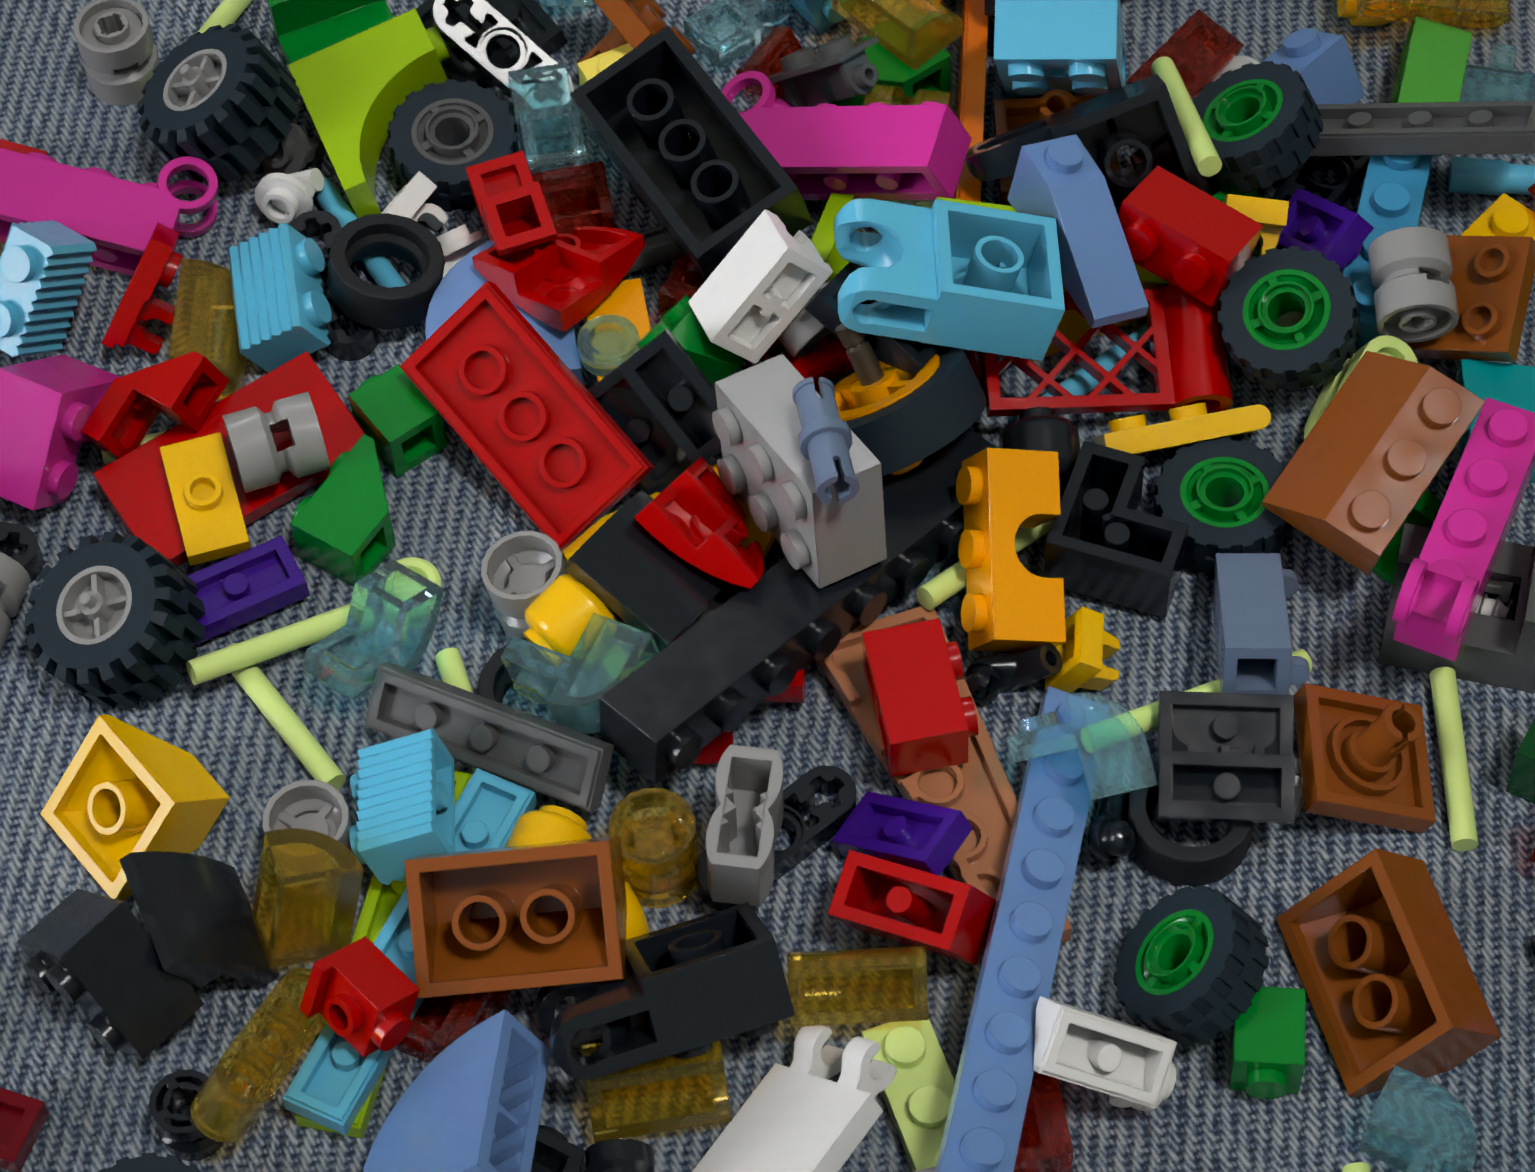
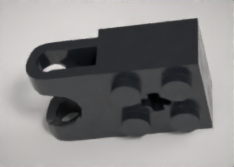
[965,73,1204,214]
[535,902,795,1080]

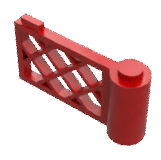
[980,283,1233,417]

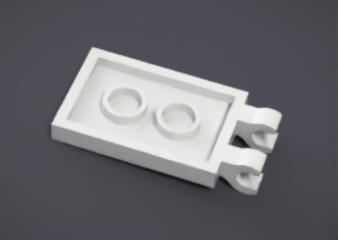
[692,1021,897,1172]

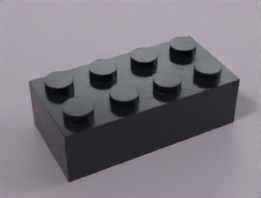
[570,26,813,281]

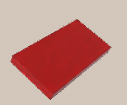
[399,281,655,552]
[93,351,366,566]

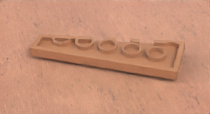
[816,606,1072,943]

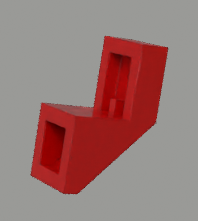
[466,150,558,256]
[81,351,230,459]

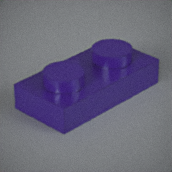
[1276,188,1374,270]
[187,535,310,646]
[831,791,973,876]

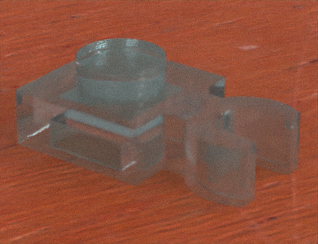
[683,0,790,69]

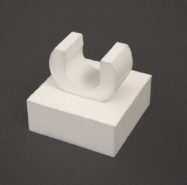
[381,171,448,231]

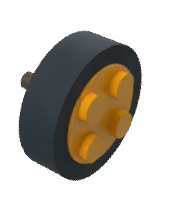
[817,323,986,476]

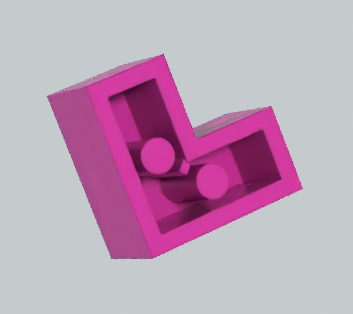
[0,354,120,511]

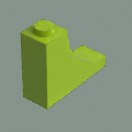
[288,8,450,218]

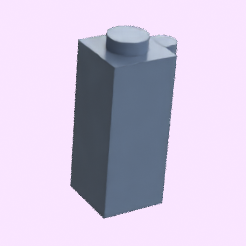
[1212,553,1310,695]

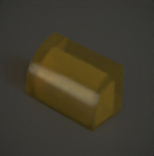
[832,0,964,71]
[169,258,247,400]
[252,828,364,969]
[787,946,929,1027]
[581,1040,732,1143]

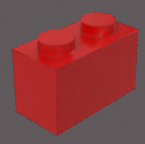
[1118,165,1263,307]
[862,618,979,777]
[828,850,996,966]

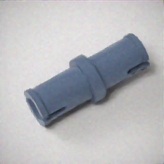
[792,377,859,504]

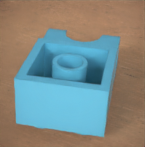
[994,0,1126,98]
[834,199,1065,361]

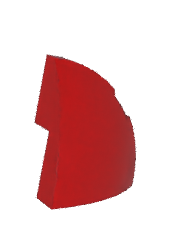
[472,226,645,332]
[634,456,764,589]

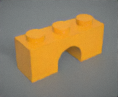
[956,448,1066,653]

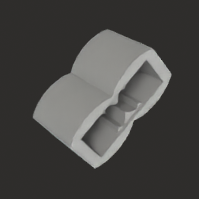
[705,745,784,907]

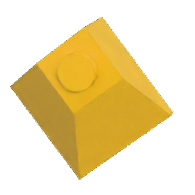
[40,714,230,901]

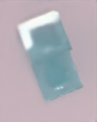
[508,63,588,181]
[302,560,444,700]
[500,613,659,734]
[1006,693,1158,800]
[1359,1065,1477,1172]

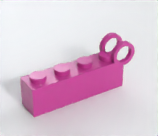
[721,71,972,200]
[0,148,218,276]
[1392,397,1535,662]

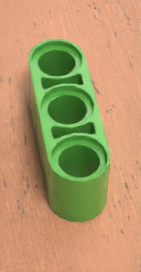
[1391,15,1472,156]

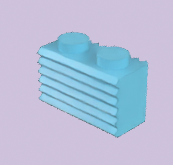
[0,219,97,357]
[228,223,332,372]
[349,728,455,885]

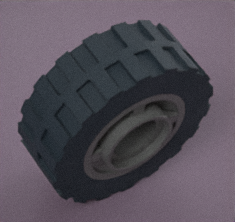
[388,79,519,212]

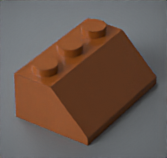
[1261,351,1485,576]
[404,836,627,998]
[1276,848,1501,1097]

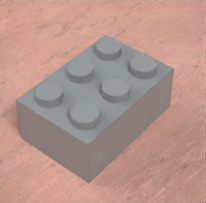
[712,354,887,589]

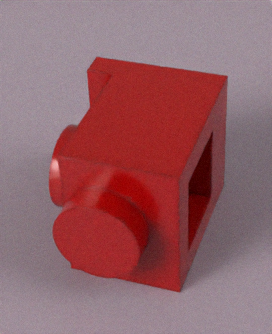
[299,936,420,1058]

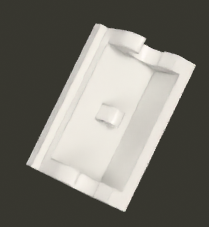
[688,209,833,364]

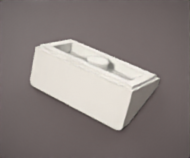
[1033,996,1177,1109]

